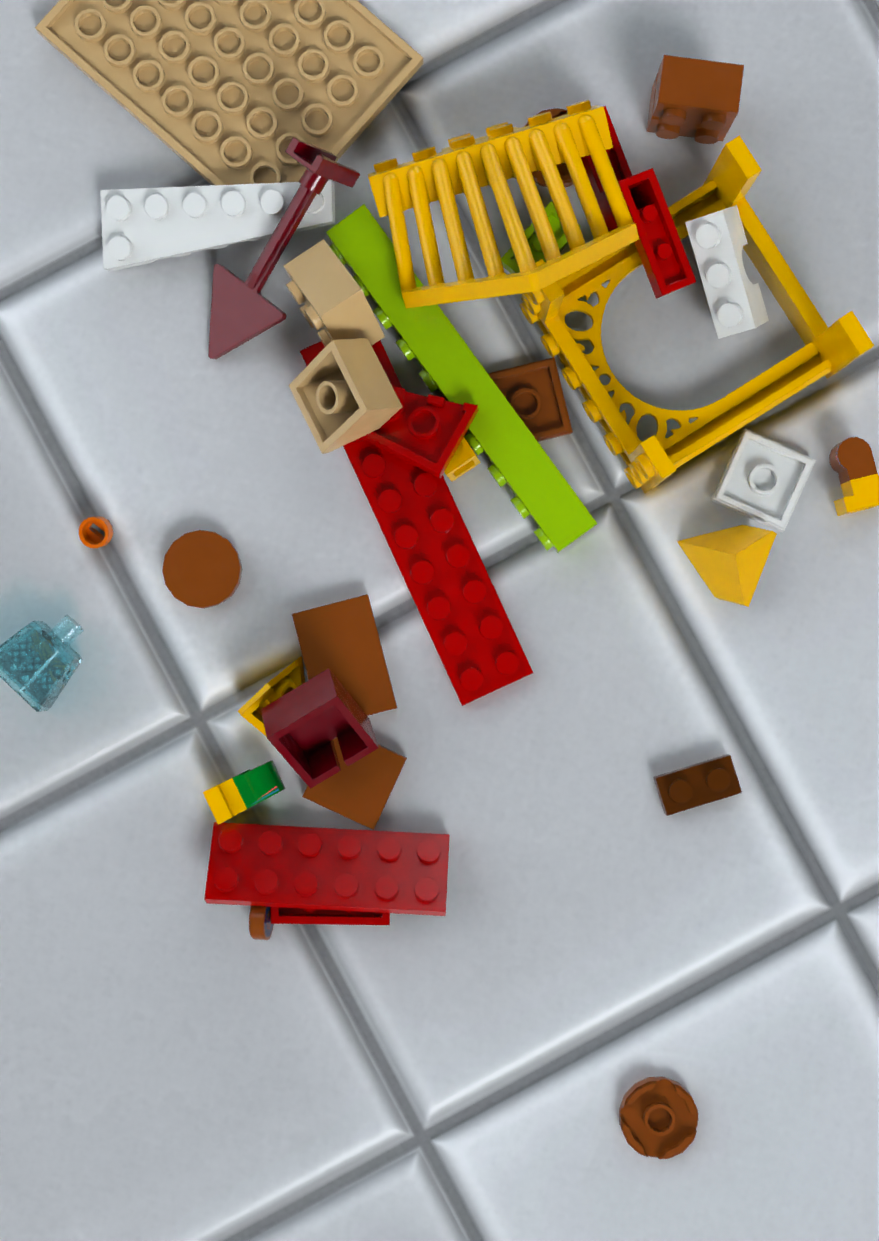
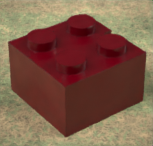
[261,668,379,789]

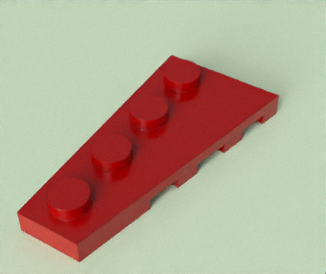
[361,386,478,479]

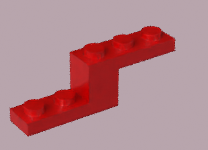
[581,106,696,299]

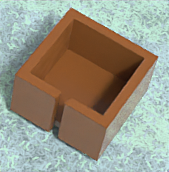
[646,55,744,144]

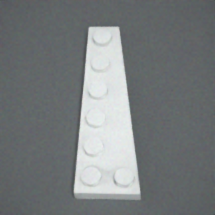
[100,181,336,271]

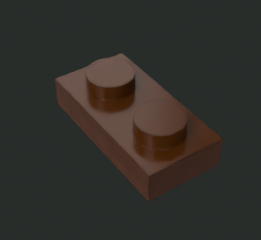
[653,754,742,816]

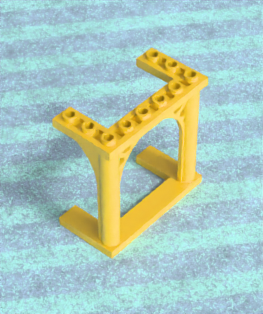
[520,135,874,493]

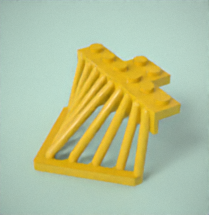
[368,100,639,309]

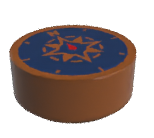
[249,906,274,940]

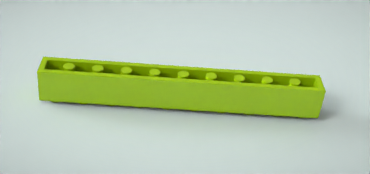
[326,204,597,553]

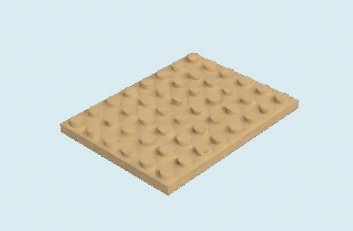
[35,0,423,185]

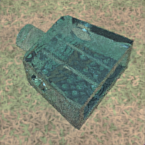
[0,615,84,712]

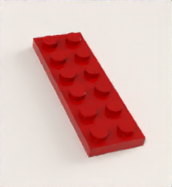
[204,822,450,916]

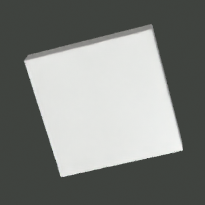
[711,428,816,532]

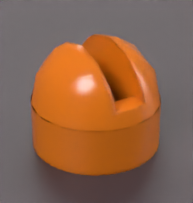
[79,516,114,548]

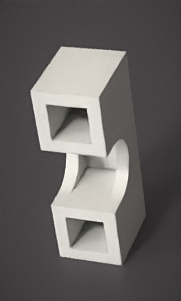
[685,205,769,339]

